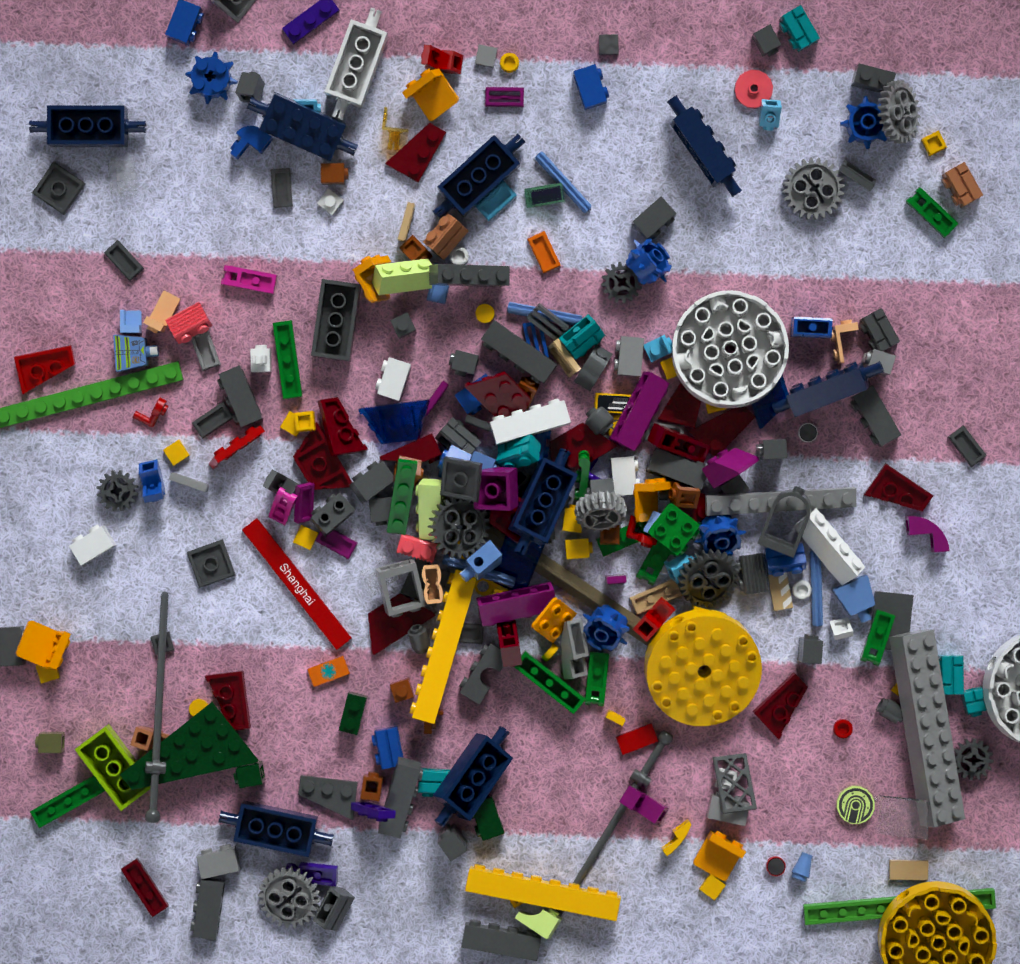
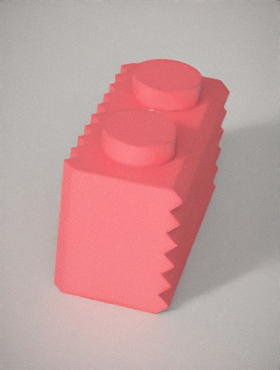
[165,302,212,344]
[397,534,438,563]

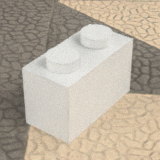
[375,357,411,401]
[610,456,640,496]
[69,525,116,566]

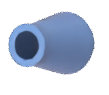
[791,852,813,882]

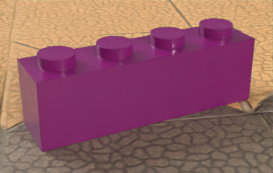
[609,371,670,451]
[476,582,555,626]

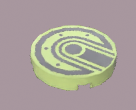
[836,786,875,824]

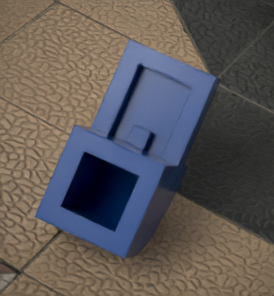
[230,126,273,160]
[139,459,165,503]

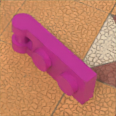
[221,265,277,294]
[268,487,298,526]

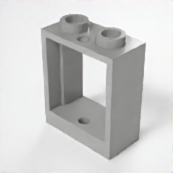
[375,558,426,617]

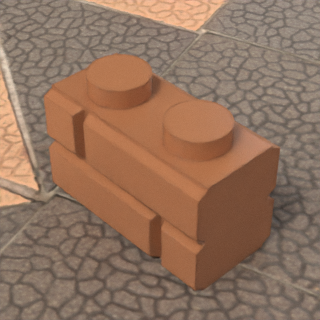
[942,162,983,208]
[423,213,468,260]

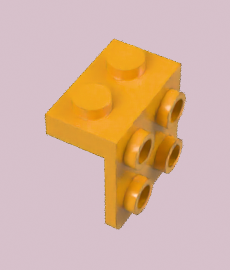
[402,68,459,121]
[352,255,391,303]
[633,477,674,522]
[531,597,577,643]
[15,621,71,670]
[693,830,746,881]

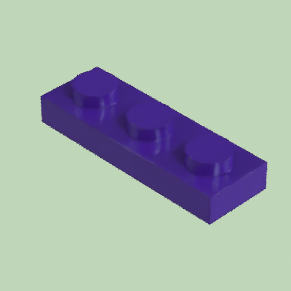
[282,0,340,45]
[351,802,396,822]

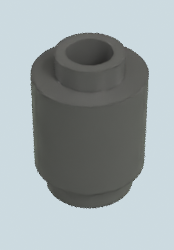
[408,624,431,654]
[876,698,903,724]

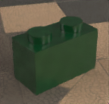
[338,691,368,735]
[234,761,266,788]
[472,795,505,841]

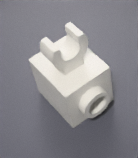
[250,345,272,373]

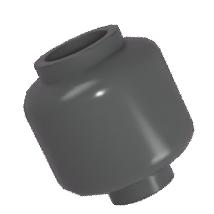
[585,407,614,435]

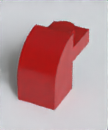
[421,45,464,74]
[633,597,676,642]

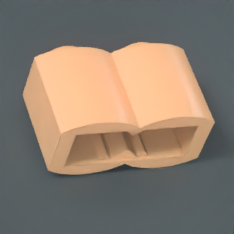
[422,564,444,604]

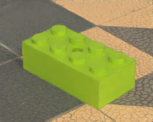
[75,724,151,811]

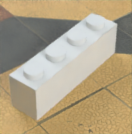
[490,399,571,446]
[794,508,865,586]

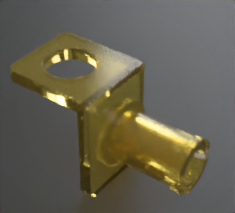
[382,107,409,151]

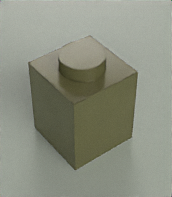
[35,732,65,753]

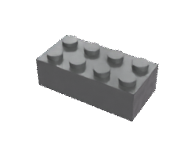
[311,279,361,362]

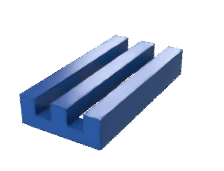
[522,320,549,358]

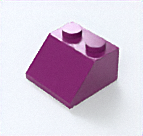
[702,448,760,489]
[474,467,519,511]

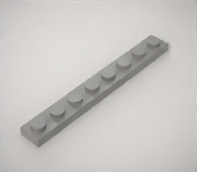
[705,487,856,516]

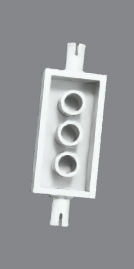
[325,8,388,121]

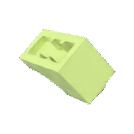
[515,908,562,939]

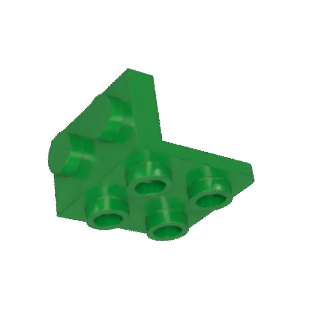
[648,503,700,557]

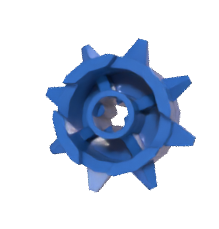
[185,52,238,104]
[840,96,887,149]
[626,239,672,285]
[694,515,746,556]
[583,605,630,651]

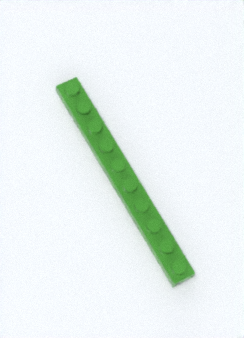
[0,361,184,428]
[803,888,996,925]

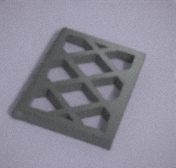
[713,753,757,814]

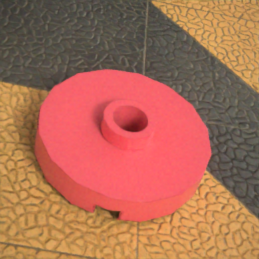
[734,70,773,109]

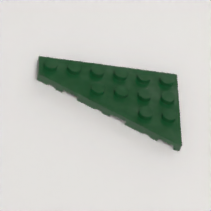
[120,702,259,790]

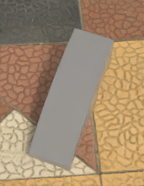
[561,618,589,679]

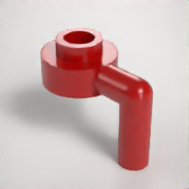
[133,397,169,427]
[626,515,657,548]

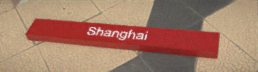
[242,518,352,650]

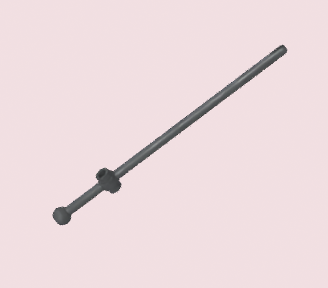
[145,591,169,823]
[556,730,673,917]

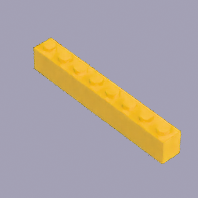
[409,569,476,725]
[465,864,621,921]

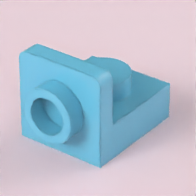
[644,335,672,362]

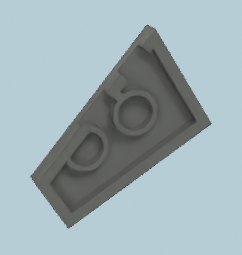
[298,775,358,820]

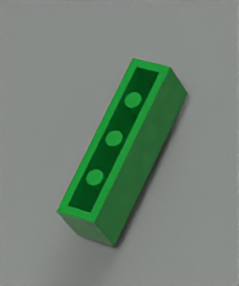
[514,650,586,714]

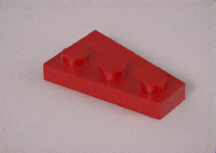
[14,345,76,394]
[209,425,265,470]

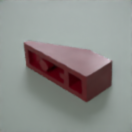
[647,423,711,463]
[380,433,442,464]
[496,620,522,667]

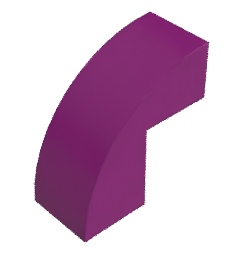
[905,516,950,552]
[619,786,669,825]

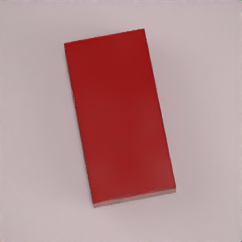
[616,723,658,755]

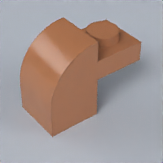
[130,726,169,751]

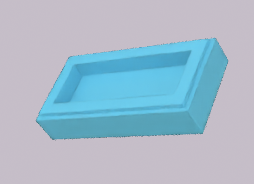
[476,181,517,221]

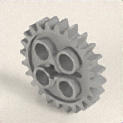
[878,80,921,144]
[782,157,845,220]
[258,866,321,928]

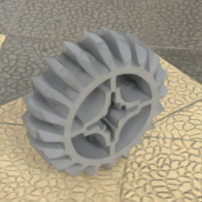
[574,491,627,531]

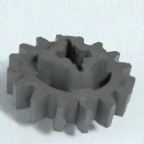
[601,262,642,304]
[96,470,139,512]
[954,738,994,780]

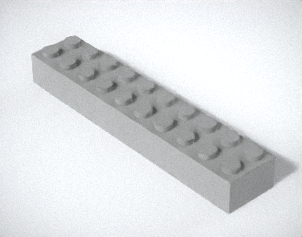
[889,630,965,827]

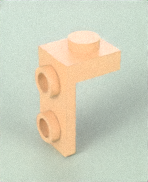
[143,291,181,334]
[831,319,859,364]

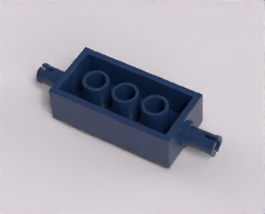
[246,92,358,161]
[667,95,742,197]
[29,105,147,147]
[432,133,526,219]
[772,361,884,417]
[508,448,578,557]
[433,726,513,828]
[218,800,334,857]

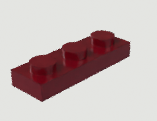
[121,858,169,917]

